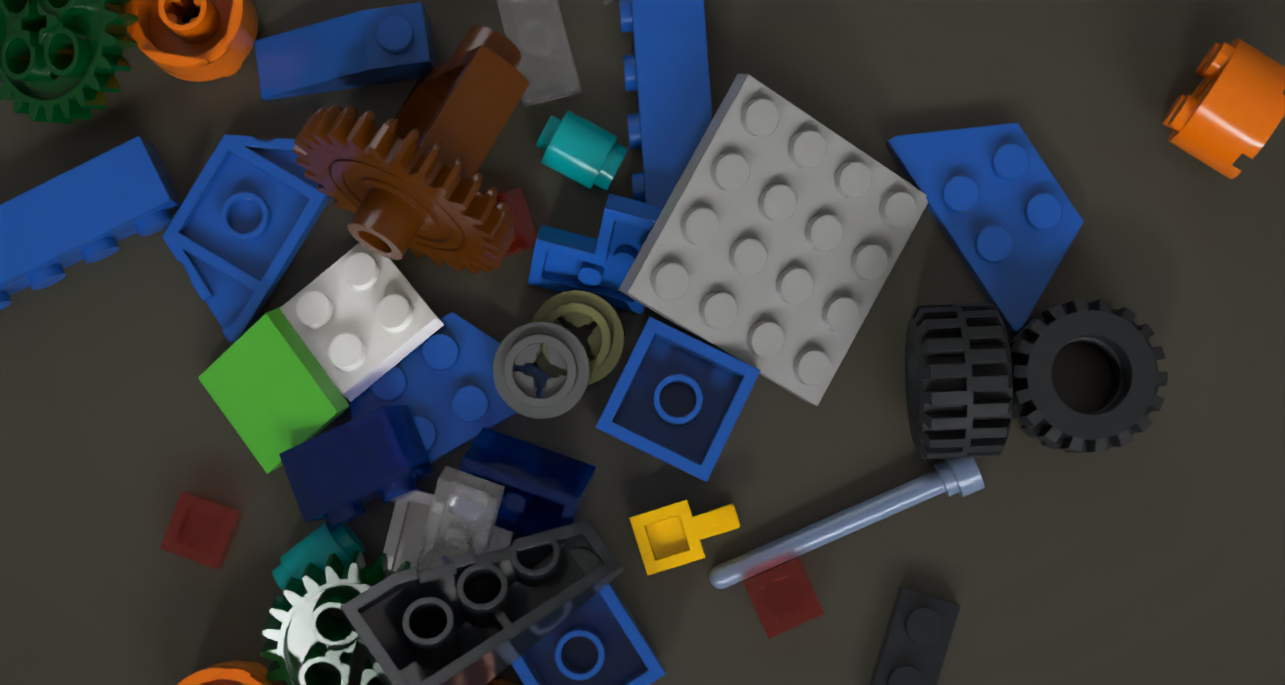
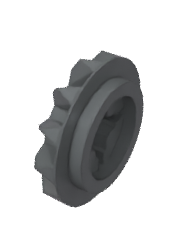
[493,321,591,419]

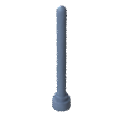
[709,457,985,589]

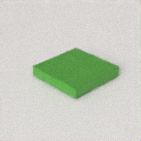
[198,308,350,474]

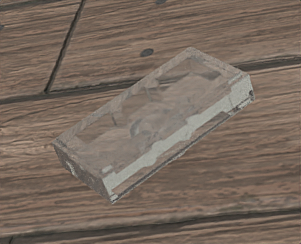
[496,0,581,107]

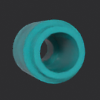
[536,110,628,191]
[272,521,366,591]

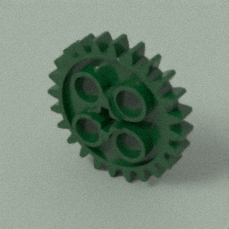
[0,0,138,124]
[261,550,411,685]

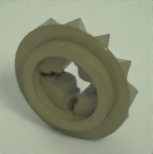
[532,290,625,385]

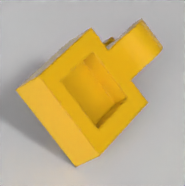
[629,499,741,576]

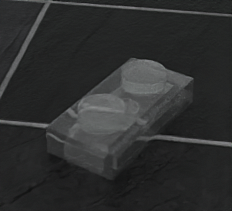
[416,466,505,572]

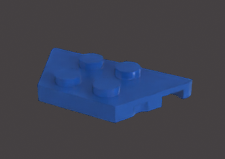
[885,122,1084,334]
[162,134,331,344]
[350,312,551,504]

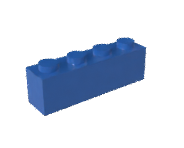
[619,0,713,208]
[0,136,182,311]

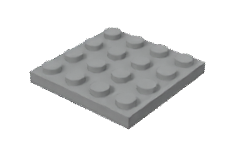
[618,74,928,406]

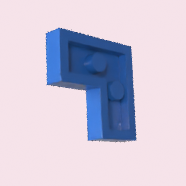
[528,193,663,314]

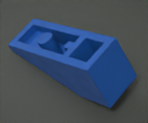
[254,2,436,101]

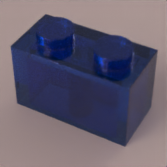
[279,405,435,527]
[449,427,596,537]

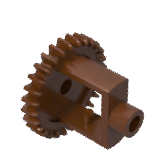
[292,25,530,274]

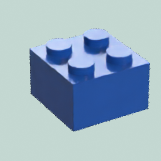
[595,316,761,482]
[511,582,666,685]

